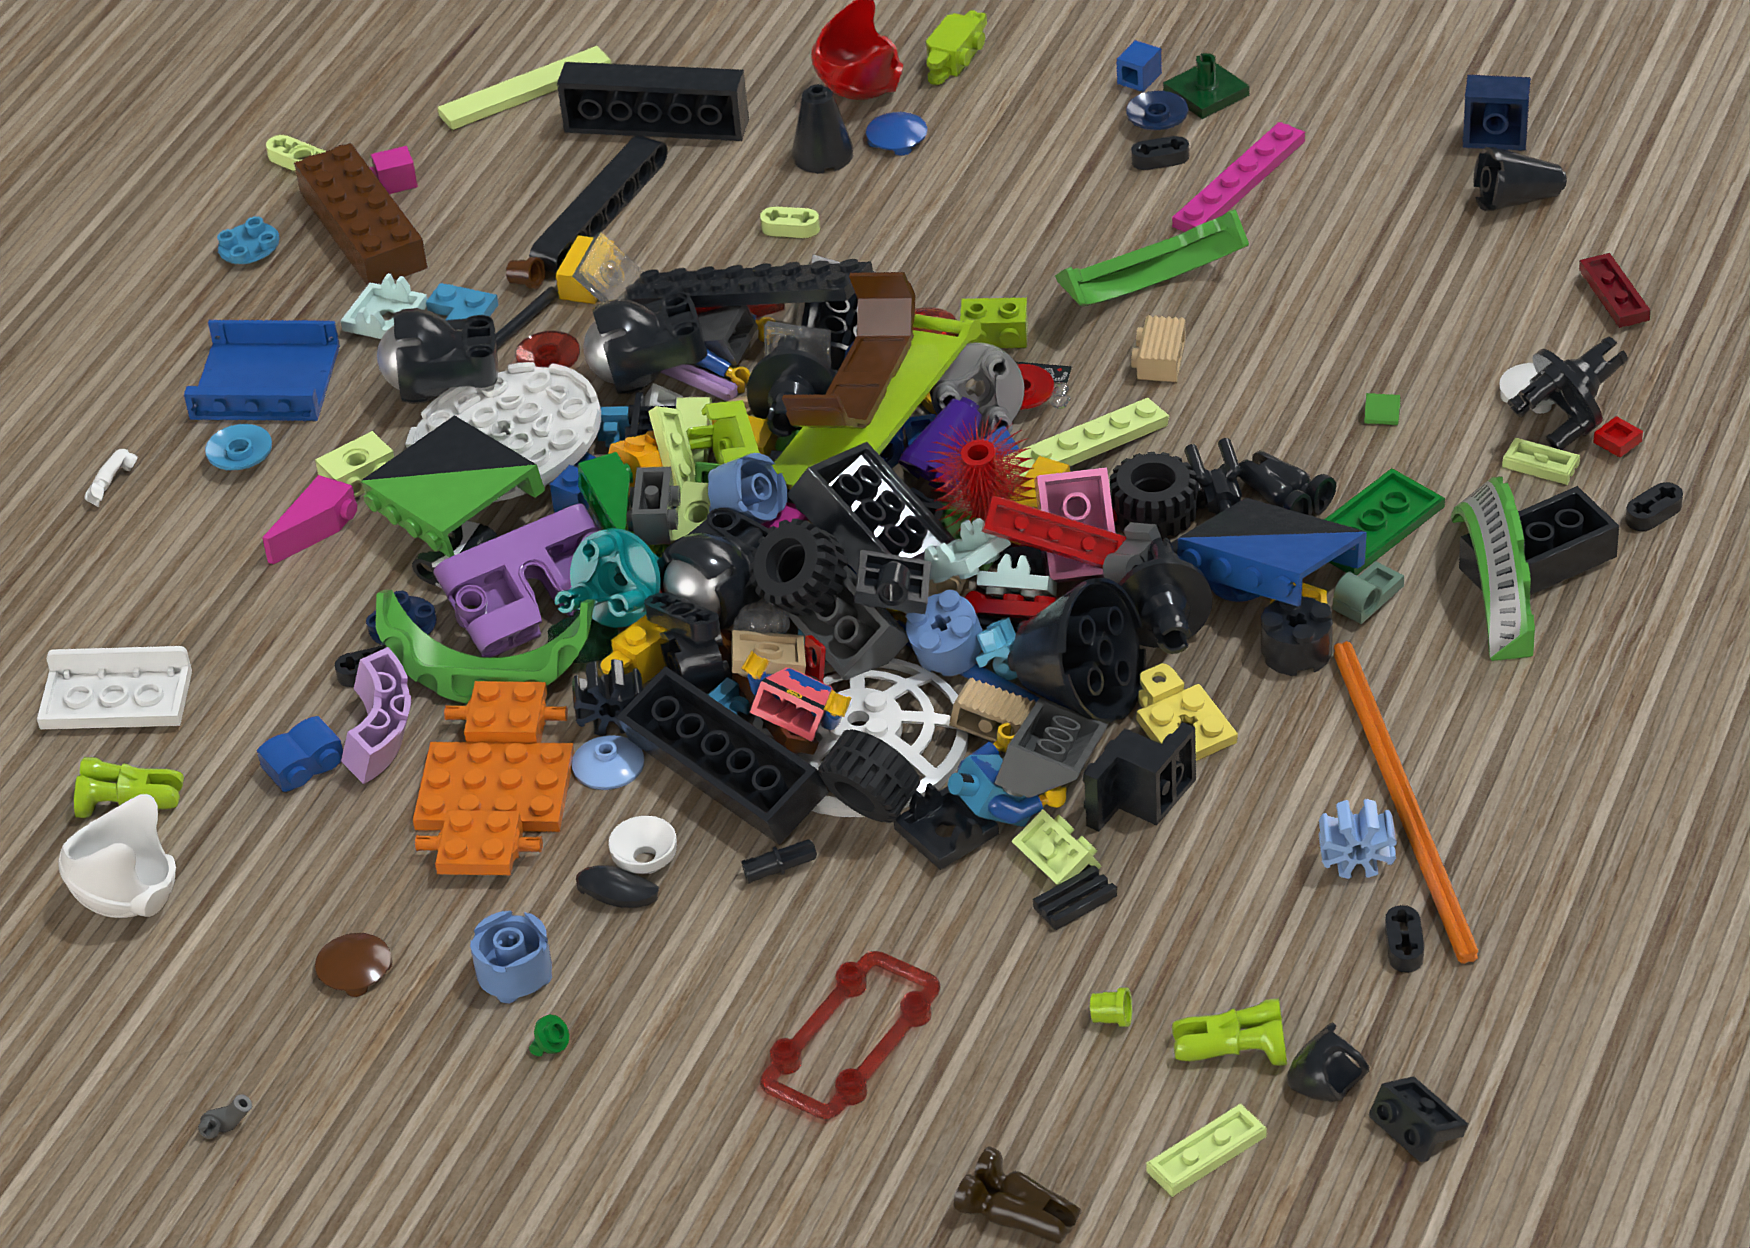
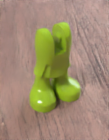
[74,757,184,818]
[1172,998,1287,1066]

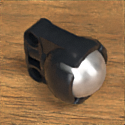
[583,292,707,395]
[377,308,498,404]
[657,508,769,630]

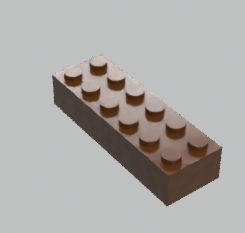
[294,143,428,286]

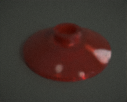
[515,331,580,368]

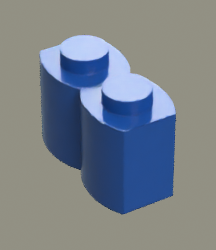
[257,716,343,792]

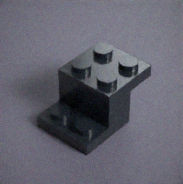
[1082,722,1196,832]

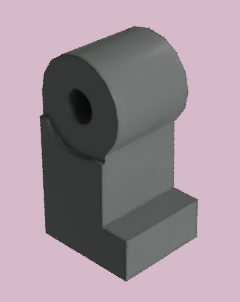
[1103,522,1164,583]

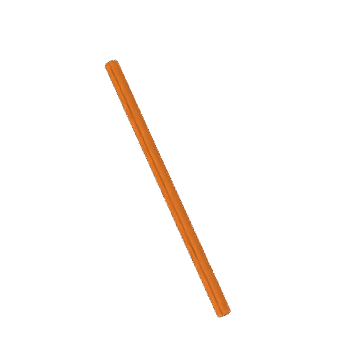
[1333,641,1478,964]

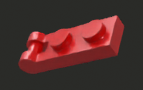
[964,591,1056,619]

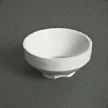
[609,816,677,874]

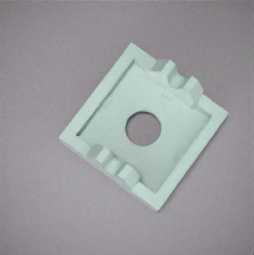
[341,274,427,339]
[924,518,1011,583]
[977,554,1057,602]

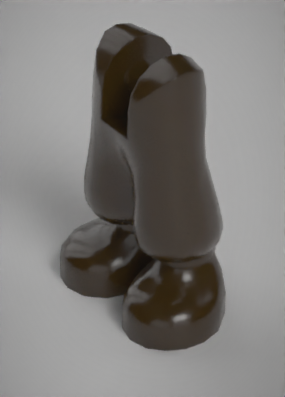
[953,1146,1082,1244]

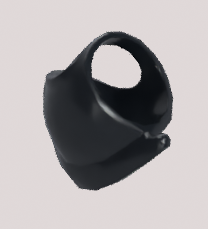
[1287,1022,1369,1102]

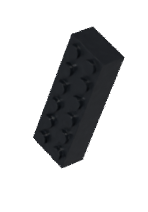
[557,62,749,141]
[616,666,829,845]

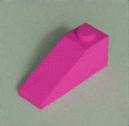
[262,475,358,565]

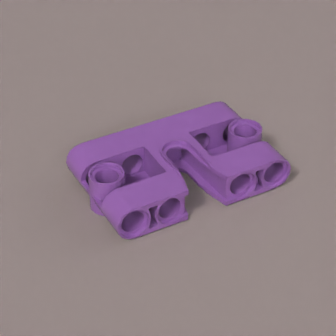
[433,504,599,657]

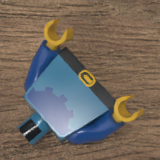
[948,723,1067,827]

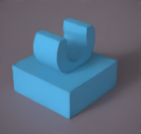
[597,406,631,447]
[709,678,750,715]

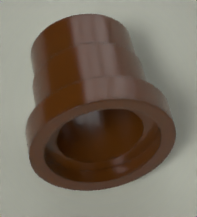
[506,257,545,289]

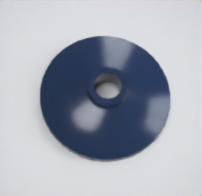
[1126,91,1188,130]

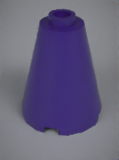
[898,397,982,495]

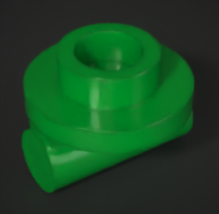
[529,1014,569,1057]

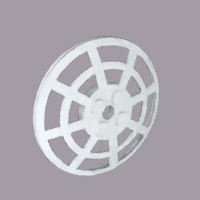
[753,658,969,817]

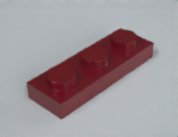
[1579,253,1651,328]

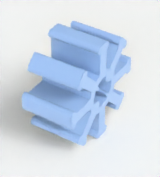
[1319,799,1397,879]

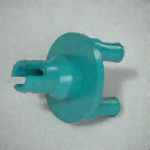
[555,528,660,627]

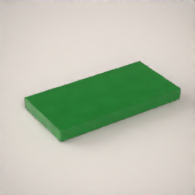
[1324,468,1445,575]

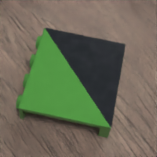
[361,415,545,557]

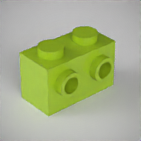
[960,298,1028,348]

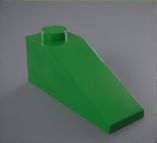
[578,452,633,531]

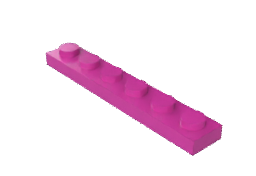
[1172,122,1305,232]

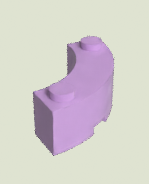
[341,647,411,784]

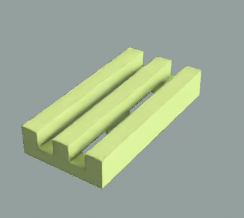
[1502,438,1580,485]

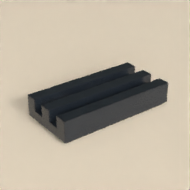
[1033,865,1117,930]

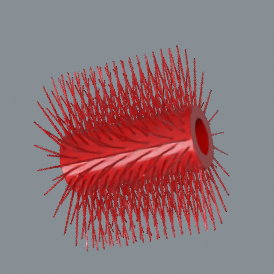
[926,416,1038,536]

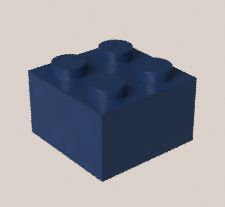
[1463,75,1531,151]

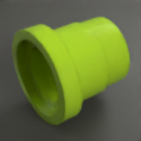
[1090,987,1132,1027]

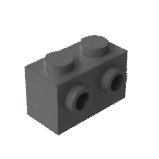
[627,467,681,545]

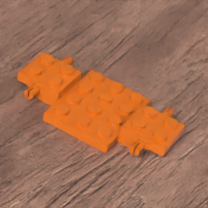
[413,681,575,875]

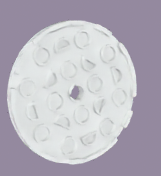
[405,362,601,502]

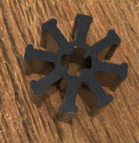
[572,659,643,736]

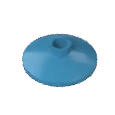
[205,424,272,470]

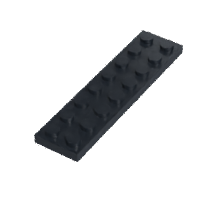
[617,259,874,308]

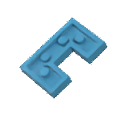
[426,283,499,320]

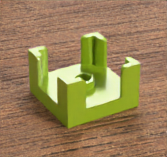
[686,400,759,465]

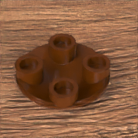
[315,933,393,997]

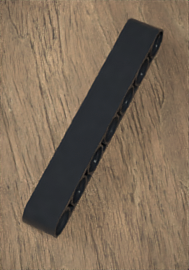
[529,135,668,273]

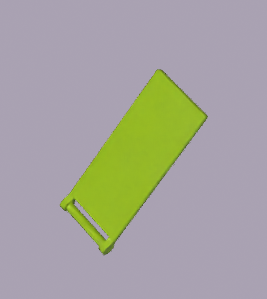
[772,314,981,490]

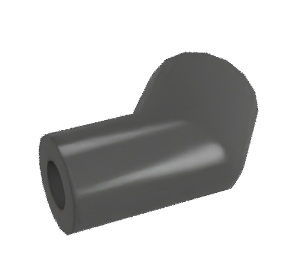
[198,1094,252,1139]

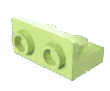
[1011,809,1102,885]

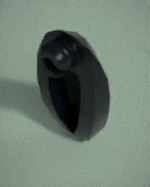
[576,865,659,908]

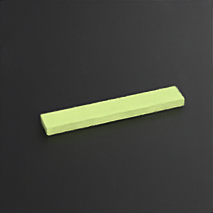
[437,46,611,130]

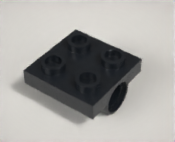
[854,550,931,614]

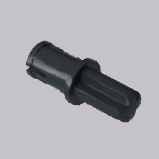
[741,839,817,884]

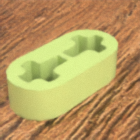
[760,207,820,238]

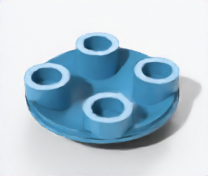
[217,216,280,264]

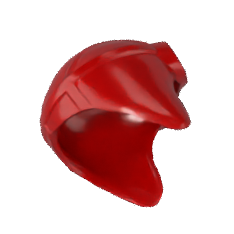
[811,0,903,100]

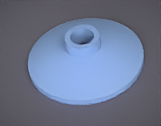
[572,735,644,790]

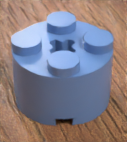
[708,453,787,524]
[906,590,983,676]
[470,911,552,1003]

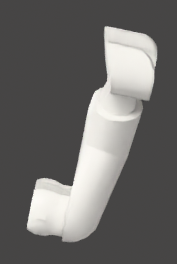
[84,449,138,507]

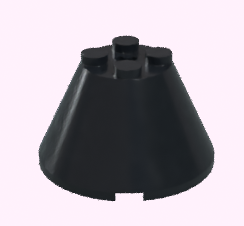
[1008,578,1146,724]

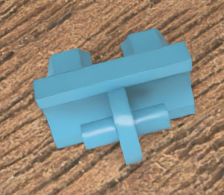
[976,617,1018,680]

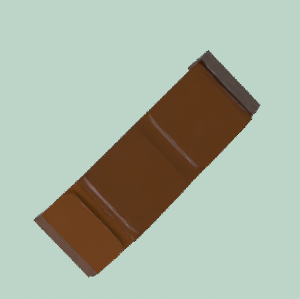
[782,272,916,428]

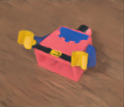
[741,651,852,741]

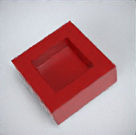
[1593,416,1643,458]

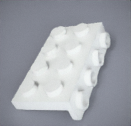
[37,646,192,730]

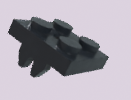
[894,783,999,870]

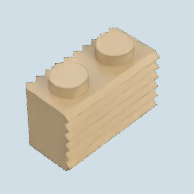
[1131,315,1186,383]
[949,677,1036,742]

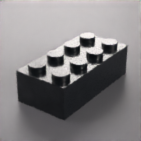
[1459,486,1619,595]

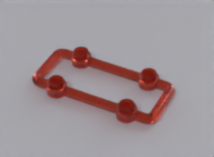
[760,951,941,1119]

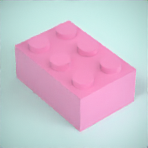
[1034,468,1115,583]

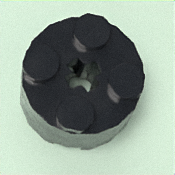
[1261,596,1333,676]
[660,630,732,693]

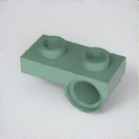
[1332,561,1404,624]

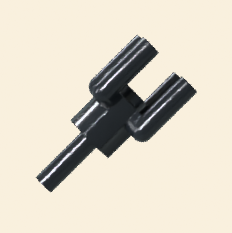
[1184,438,1242,515]

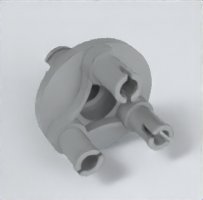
[930,343,1024,437]

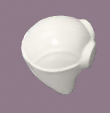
[59,794,176,918]

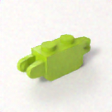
[926,10,987,85]

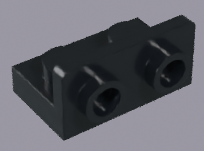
[1369,1076,1469,1163]

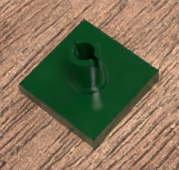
[1163,53,1249,119]

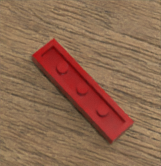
[981,496,1127,569]

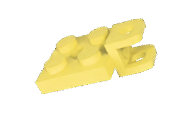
[1136,663,1238,761]

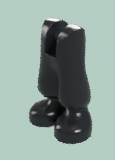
[1238,450,1337,516]

